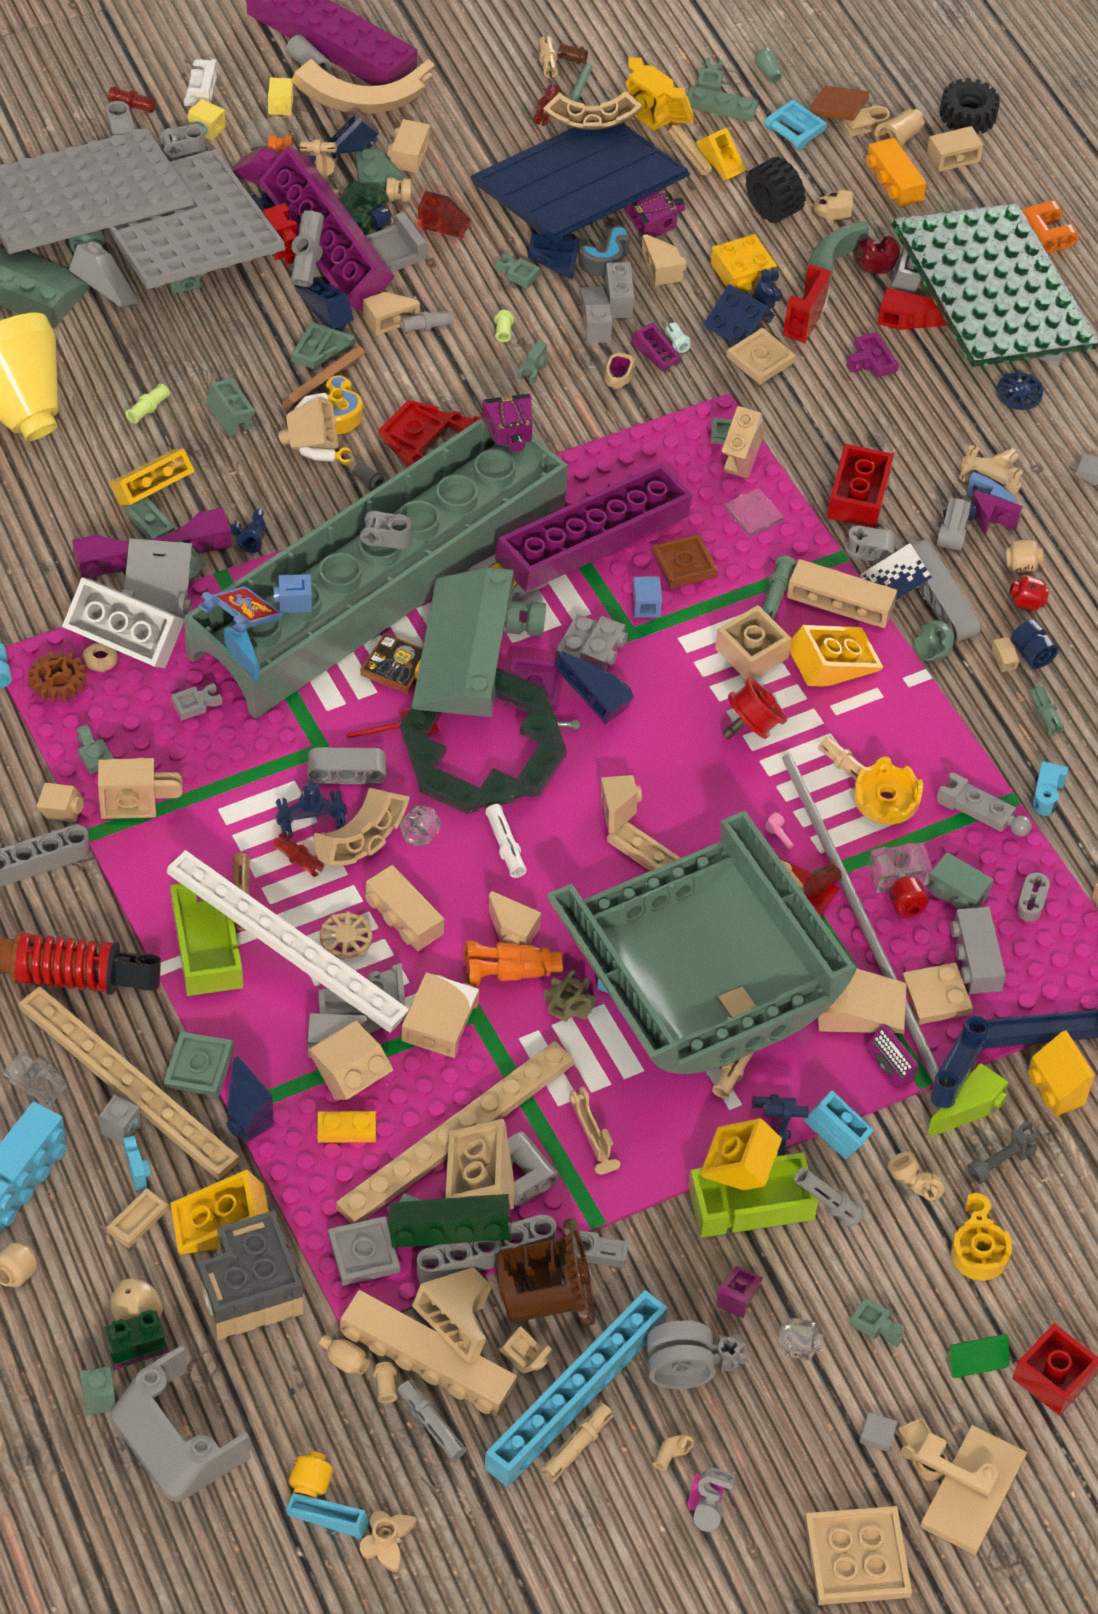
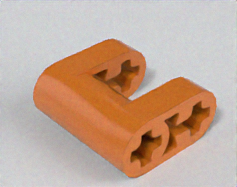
[1018,201,1079,254]

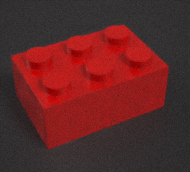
[827,443,894,529]

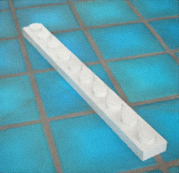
[167,850,409,1033]

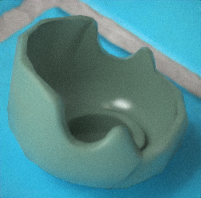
[914,620,954,662]

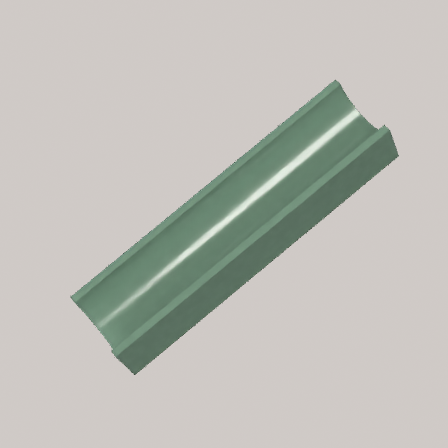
[184,418,568,719]

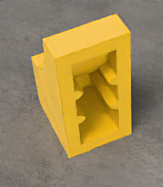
[696,127,746,181]

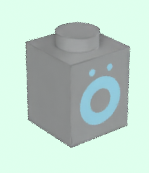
[99,1094,141,1146]

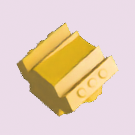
[626,57,694,131]

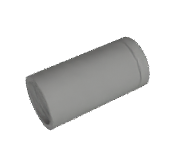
[286,35,332,73]

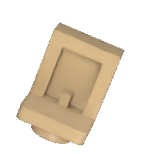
[498,1326,552,1374]

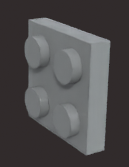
[328,1216,400,1286]

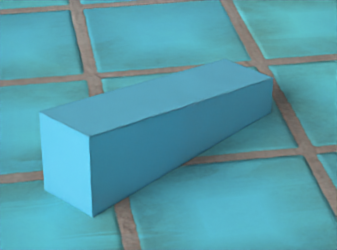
[286,1493,369,1539]

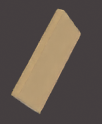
[920,1425,1027,1555]

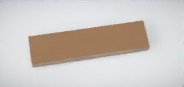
[281,346,365,413]

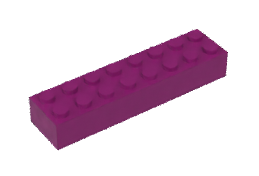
[246,0,417,86]
[258,146,395,311]
[495,463,693,592]

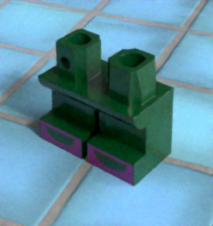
[104,1310,169,1370]

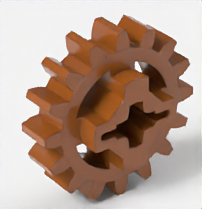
[28,650,87,703]

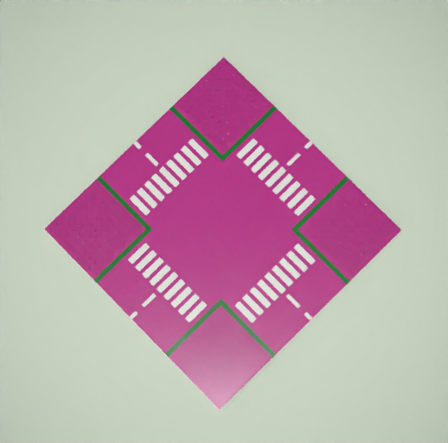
[5,394,1098,1325]

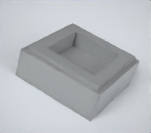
[859,1412,898,1452]

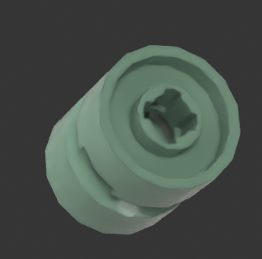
[506,599,546,637]

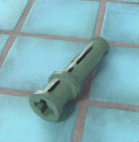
[762,555,797,620]

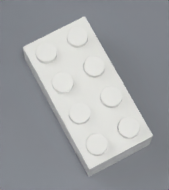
[62,578,184,668]

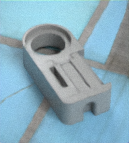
[579,1231,629,1268]

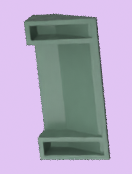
[412,567,514,717]

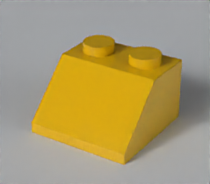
[1028,1030,1094,1116]
[700,1118,782,1190]

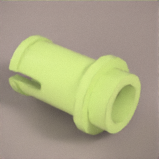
[495,310,514,342]

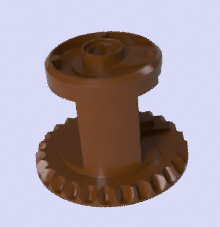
[497,1218,596,1326]

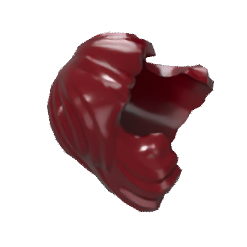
[854,236,900,274]

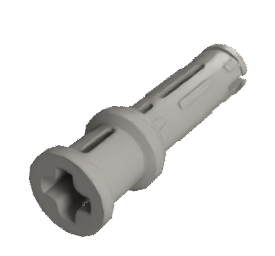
[795,1167,864,1227]

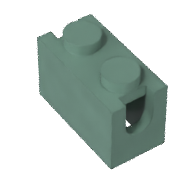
[926,852,994,909]

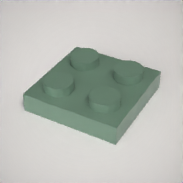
[163,1031,236,1097]

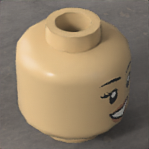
[1006,540,1043,573]

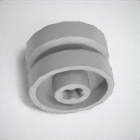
[647,1320,716,1389]

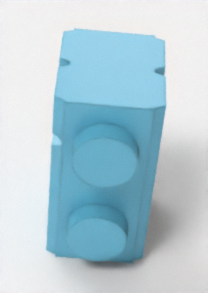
[803,1090,874,1160]

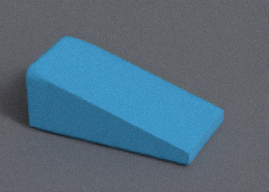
[224,626,260,682]

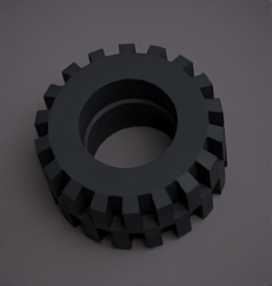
[745,157,806,223]

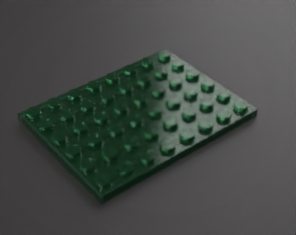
[891,203,1098,367]

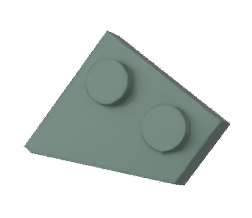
[355,148,405,190]
[291,322,355,369]

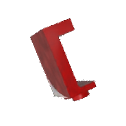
[783,264,832,343]

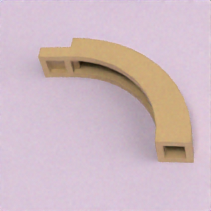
[291,58,435,114]

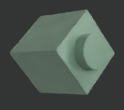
[80,1366,115,1415]

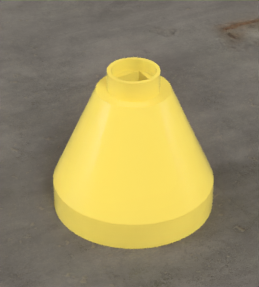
[0,313,59,441]

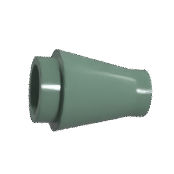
[755,48,782,83]

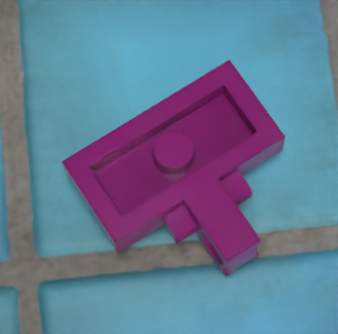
[846,332,899,378]

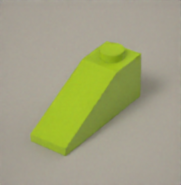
[927,1063,1008,1137]

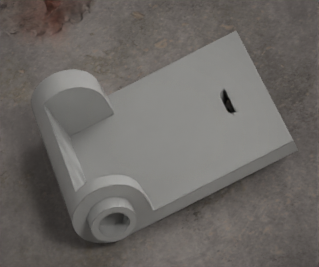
[122,538,192,619]

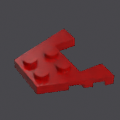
[379,400,481,467]

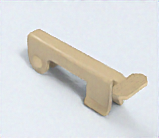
[569,1086,620,1175]
[901,1433,998,1497]

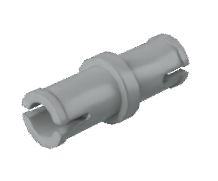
[400,310,452,333]

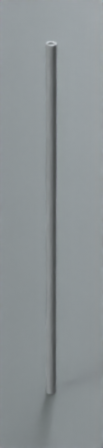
[782,754,940,1083]

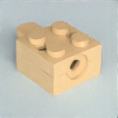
[98,758,183,819]

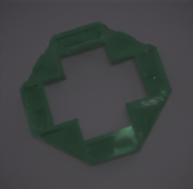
[400,668,567,814]

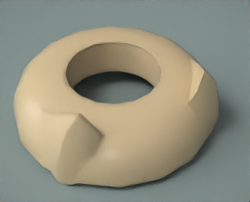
[82,643,118,672]

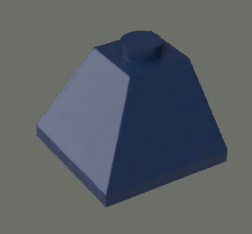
[327,110,379,155]
[226,1056,273,1144]

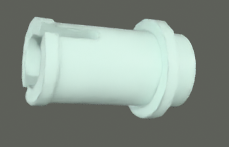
[665,323,691,353]

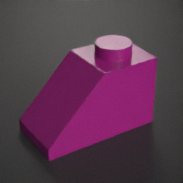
[232,147,281,185]

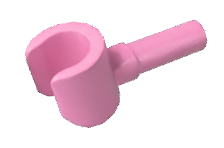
[765,812,794,849]

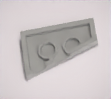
[319,963,405,1018]

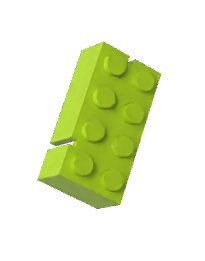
[170,877,243,996]
[688,1152,818,1238]

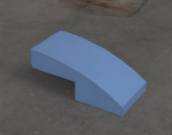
[967,472,1016,503]

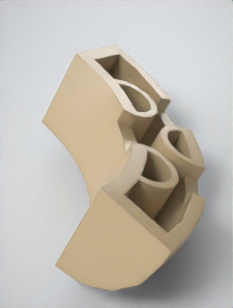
[543,91,642,130]
[314,788,410,866]

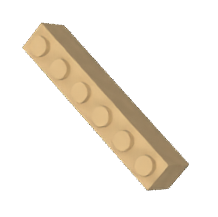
[340,1290,517,1416]

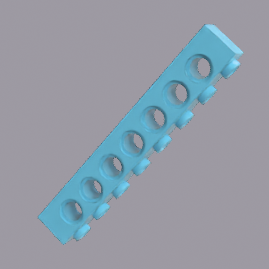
[485,1290,668,1488]

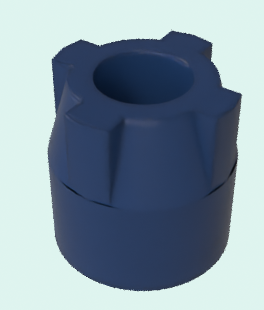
[366,205,392,230]

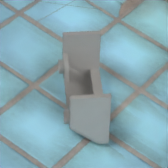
[111,1345,250,1502]

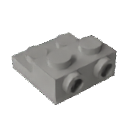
[555,614,628,671]

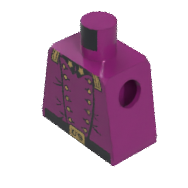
[625,189,685,238]
[482,394,533,452]

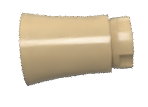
[875,109,925,147]

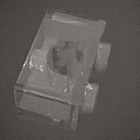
[868,842,932,893]

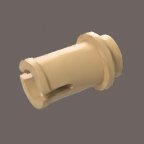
[373,1362,398,1403]

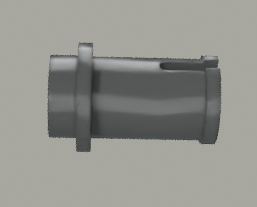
[352,462,385,490]

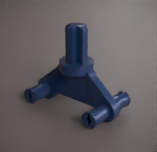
[276,781,347,839]
[752,1094,809,1156]

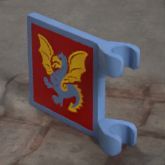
[198,586,283,635]

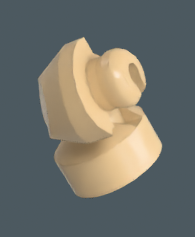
[888,1152,944,1201]

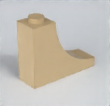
[412,1267,492,1364]

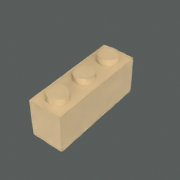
[365,865,444,952]

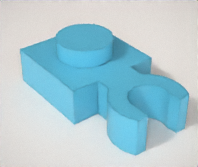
[123,1136,151,1192]

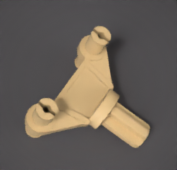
[300,139,339,199]
[959,445,1023,496]

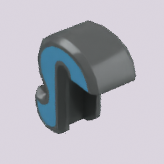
[579,226,630,276]

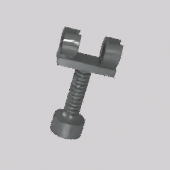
[967,1122,1038,1184]

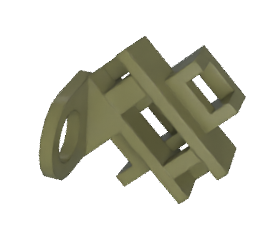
[543,970,597,1022]

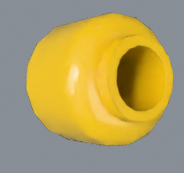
[289,1451,333,1499]

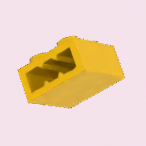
[710,234,777,293]

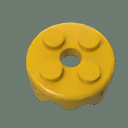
[854,757,923,825]

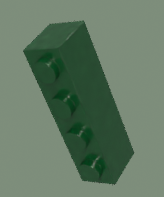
[388,1194,512,1248]

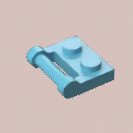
[764,100,827,151]

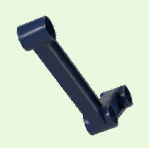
[930,1010,1098,1108]

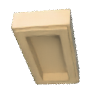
[106,1188,169,1249]

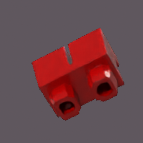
[263,203,297,265]

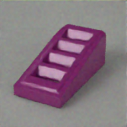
[630,322,682,371]

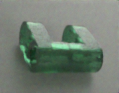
[339,181,389,235]

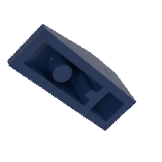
[295,277,354,330]
[554,651,634,724]

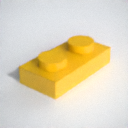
[318,1111,376,1143]

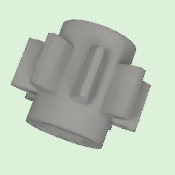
[712,1335,746,1373]

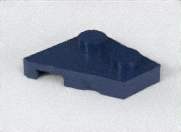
[528,234,579,279]

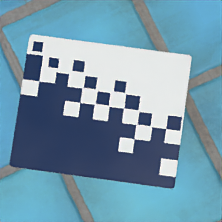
[860,543,932,600]

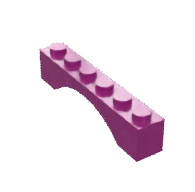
[72,507,232,578]

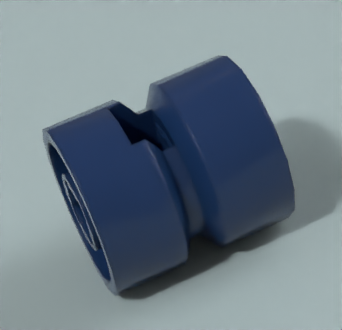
[1011,620,1059,669]

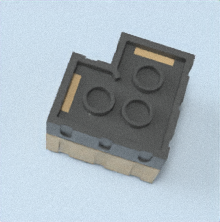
[197,1210,303,1341]

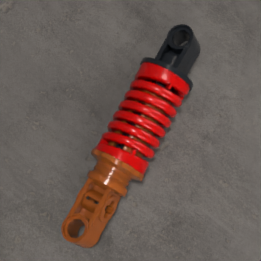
[0,931,161,995]

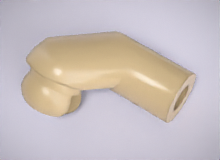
[653,1435,695,1471]

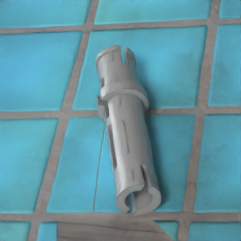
[397,1379,467,1461]

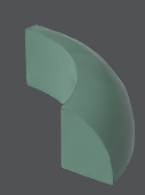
[805,221,869,287]

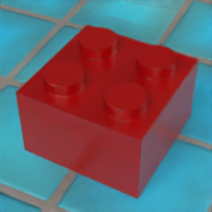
[1012,1323,1098,1416]

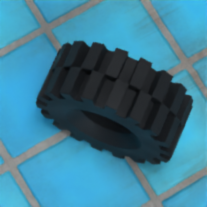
[939,78,1000,135]

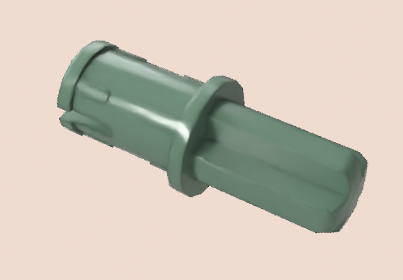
[1030,686,1064,736]

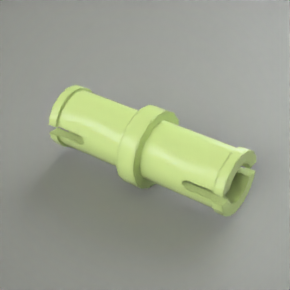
[125,384,170,424]

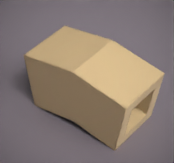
[992,637,1019,672]

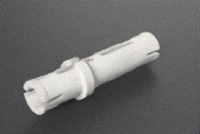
[485,804,527,878]

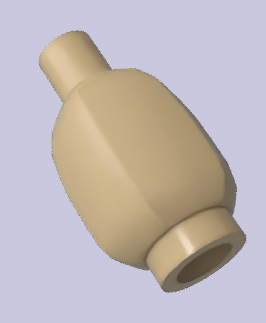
[319,1335,370,1375]

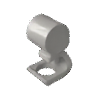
[693,1468,736,1532]

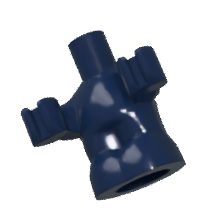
[752,268,782,308]
[230,508,266,553]

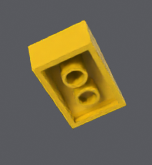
[790,625,883,686]
[170,1169,269,1255]

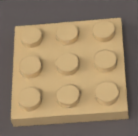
[804,1506,912,1605]

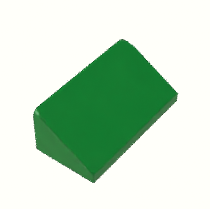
[946,1334,1009,1378]

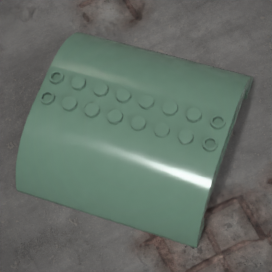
[547,810,856,1074]

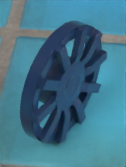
[997,371,1043,410]

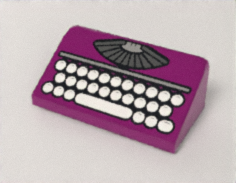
[866,1024,918,1088]

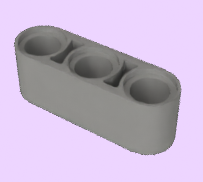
[307,747,386,784]

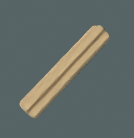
[668,124,712,176]

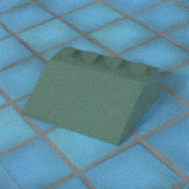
[0,247,90,329]

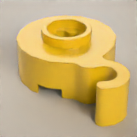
[951,1193,1012,1281]

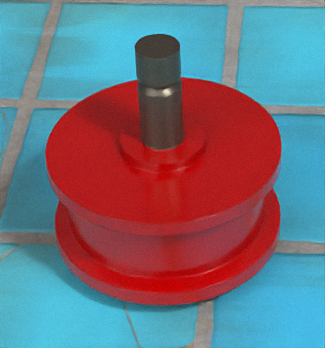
[722,677,787,739]

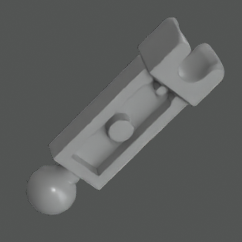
[937,773,1032,837]

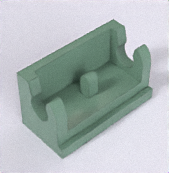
[206,378,255,436]

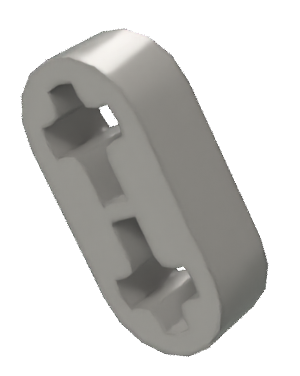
[1017,872,1050,922]

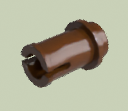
[557,43,588,65]

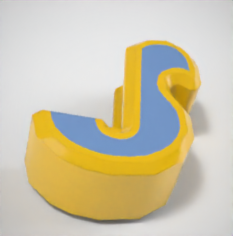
[326,375,363,434]

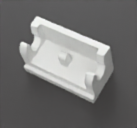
[184,59,217,107]

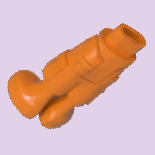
[464,940,563,988]

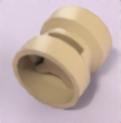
[386,177,411,203]

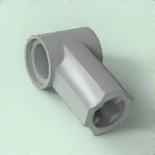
[936,498,971,551]

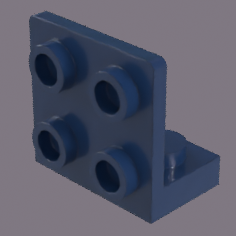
[704,285,775,345]

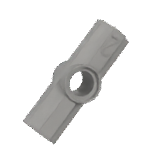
[291,211,324,287]

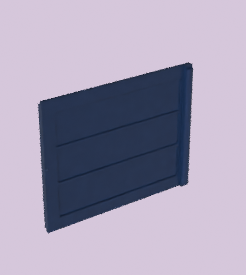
[471,123,690,244]

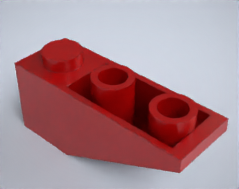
[877,287,958,330]

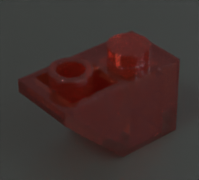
[418,191,470,238]

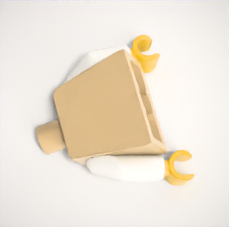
[279,388,352,465]

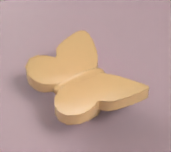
[360,1511,417,1572]

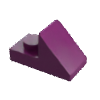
[972,490,1023,534]
[717,1266,763,1318]

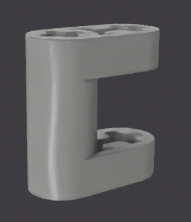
[508,1132,559,1206]

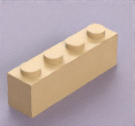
[787,559,897,629]

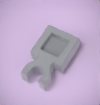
[171,683,222,721]

